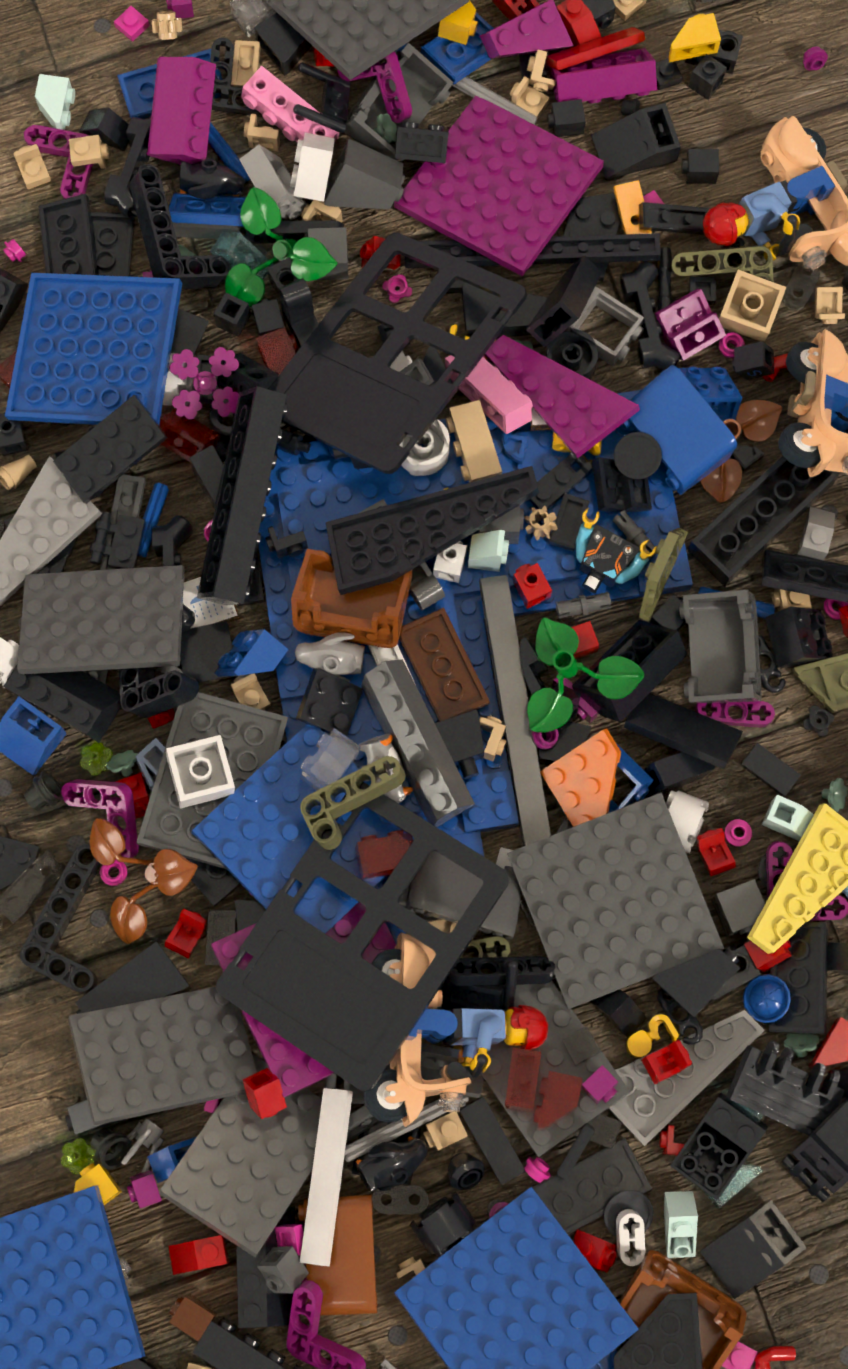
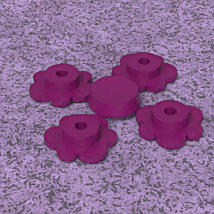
[169,347,239,419]

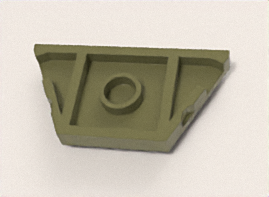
[639,528,689,622]
[792,653,848,714]

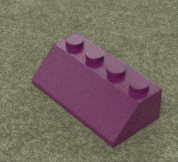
[548,48,657,103]
[147,57,216,165]

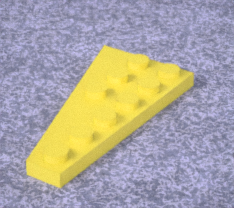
[747,803,848,954]

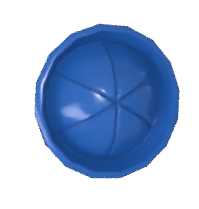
[743,974,791,1023]

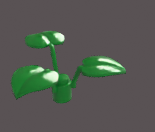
[225,187,338,307]
[527,618,644,732]

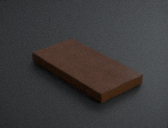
[399,607,490,722]

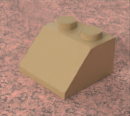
[719,270,786,343]

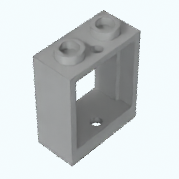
[239,144,307,221]
[564,286,644,366]

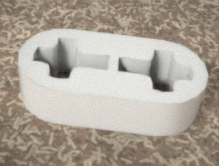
[616,1209,645,1266]

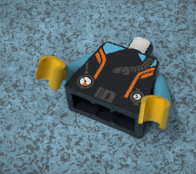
[575,508,658,593]

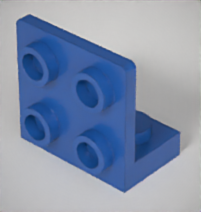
[678,367,742,421]

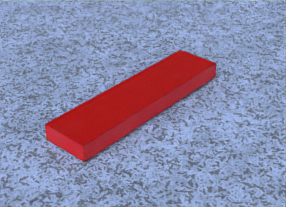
[546,27,645,70]

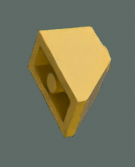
[438,0,478,45]
[668,13,721,62]
[74,1163,122,1205]

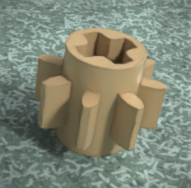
[152,11,182,40]
[524,506,558,540]

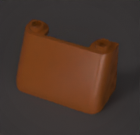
[291,549,412,648]
[298,1194,378,1316]
[619,1250,747,1369]

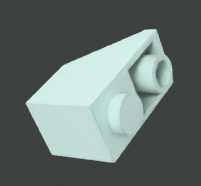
[35,74,75,130]
[468,530,509,572]
[762,795,814,841]
[664,1191,698,1258]

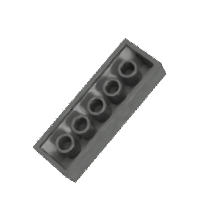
[361,659,475,827]

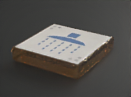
[183,576,240,628]

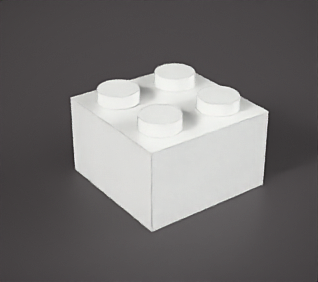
[290,132,335,202]
[166,735,235,809]

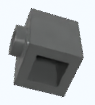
[257,1246,309,1294]

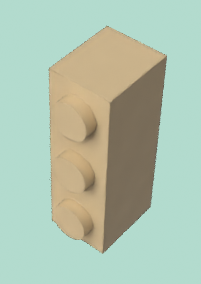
[446,400,502,483]

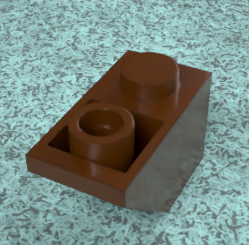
[169,1294,217,1342]

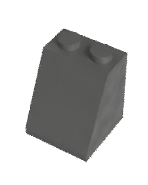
[324,139,405,209]

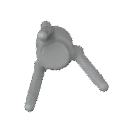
[111,1118,164,1173]

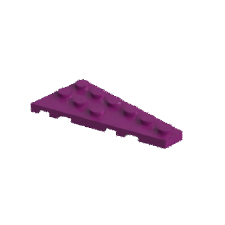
[485,335,640,458]

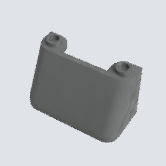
[344,42,453,161]
[679,590,762,703]
[406,851,522,941]

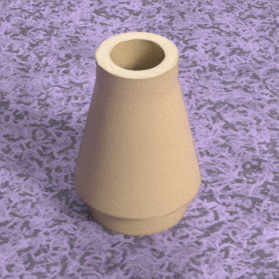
[0,455,37,490]

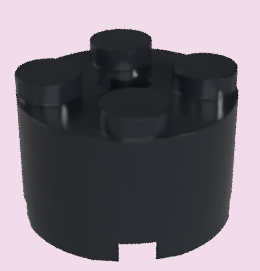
[546,329,598,380]
[410,1192,476,1258]

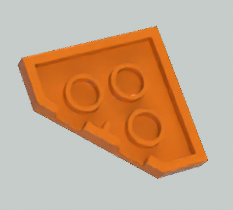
[540,729,621,827]

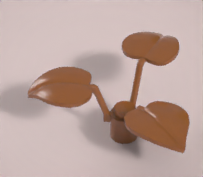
[700,400,782,503]
[90,818,198,944]

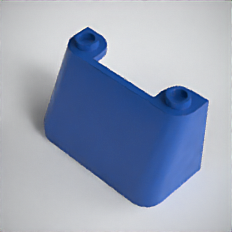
[620,365,737,495]

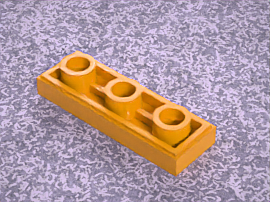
[613,180,652,234]

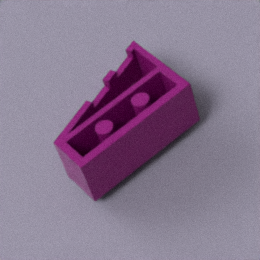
[480,0,573,59]

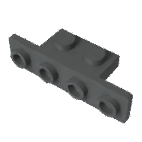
[386,1043,484,1098]

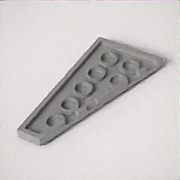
[0,456,102,606]
[609,1010,764,1147]

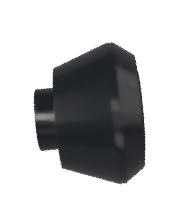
[448,1153,485,1190]

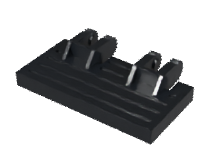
[725,1040,845,1136]

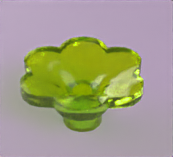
[80,742,113,776]
[61,1138,95,1174]

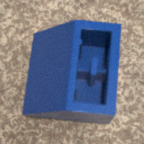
[214,629,288,677]
[0,696,67,776]

